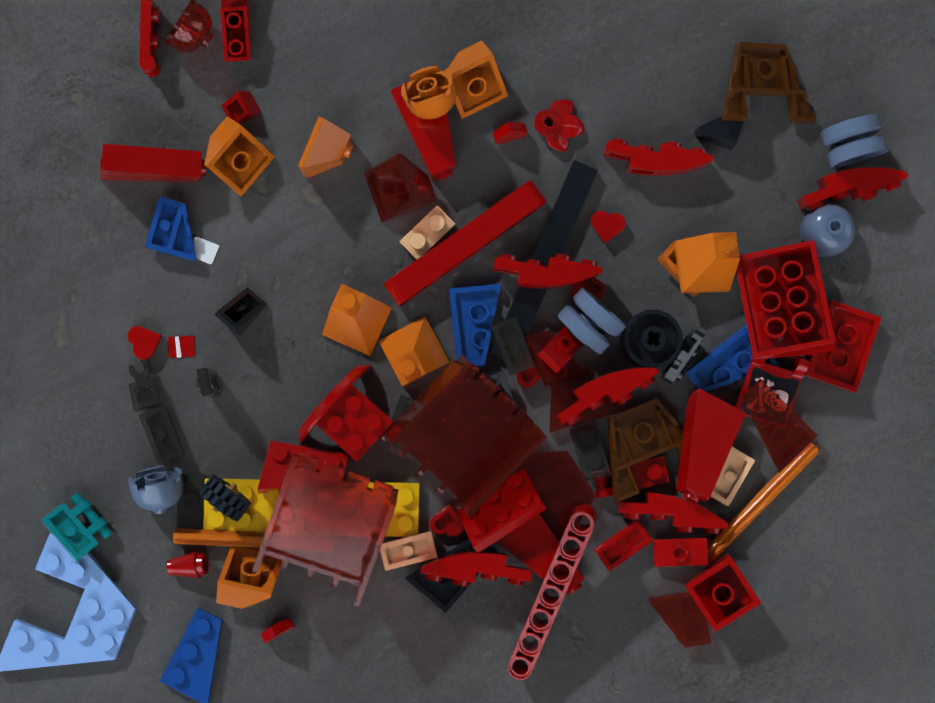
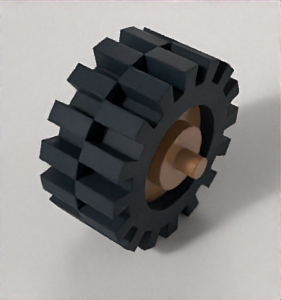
[199,474,252,522]

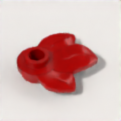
[534,100,585,152]

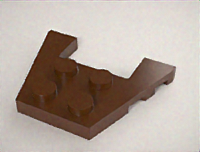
[722,42,817,124]
[607,398,683,503]

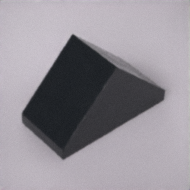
[694,108,748,150]
[215,287,267,336]

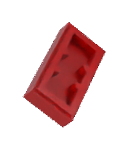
[537,325,584,374]
[593,519,653,572]
[653,537,710,567]

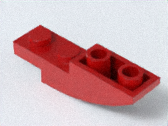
[220,0,252,62]
[603,138,714,176]
[797,167,909,211]
[492,254,603,289]
[555,368,659,426]
[617,492,728,534]
[420,551,532,586]

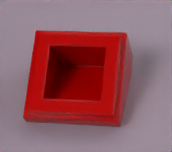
[221,91,261,125]

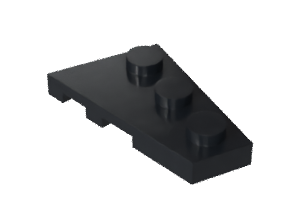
[405,539,498,614]

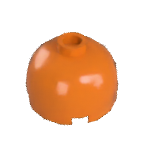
[401,66,457,119]

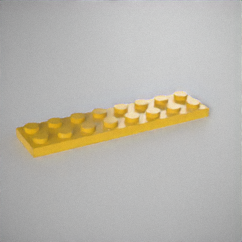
[203,478,420,537]

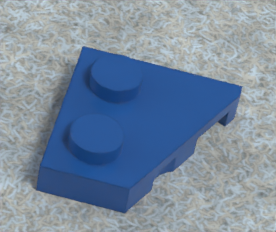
[145,196,197,262]

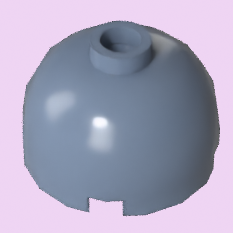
[800,204,856,257]
[128,466,184,514]

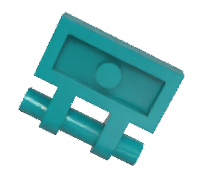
[41,492,113,562]

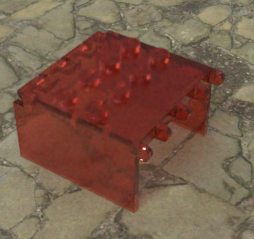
[379,354,547,517]
[252,454,398,608]

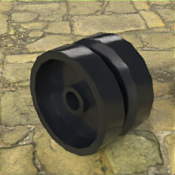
[620,310,683,369]

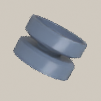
[820,114,889,169]
[557,287,626,355]

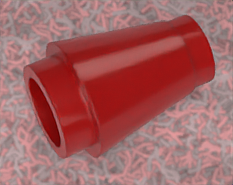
[166,551,209,578]

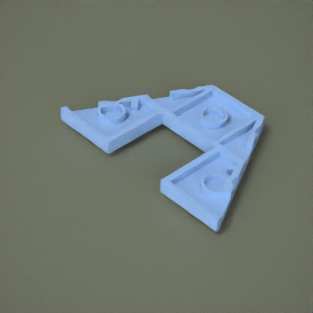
[0,532,137,672]

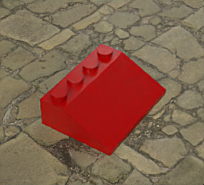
[736,240,836,359]

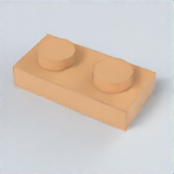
[399,205,456,260]
[711,447,755,507]
[379,531,438,571]

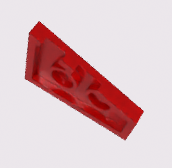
[257,440,349,494]

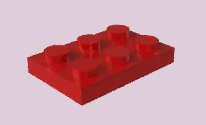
[804,300,882,393]
[457,468,547,553]

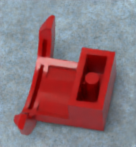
[298,364,394,462]

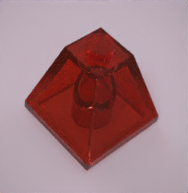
[364,153,437,223]

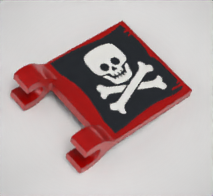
[735,353,810,428]

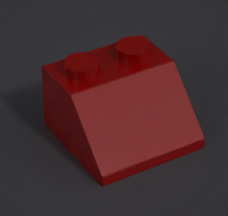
[685,553,761,632]

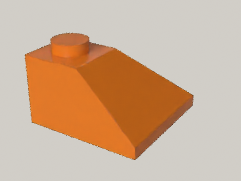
[445,40,508,119]
[204,116,275,197]
[298,117,355,178]
[674,232,740,294]
[322,284,392,356]
[379,316,450,388]
[216,547,285,609]

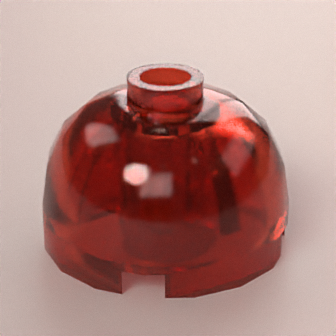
[164,0,214,53]

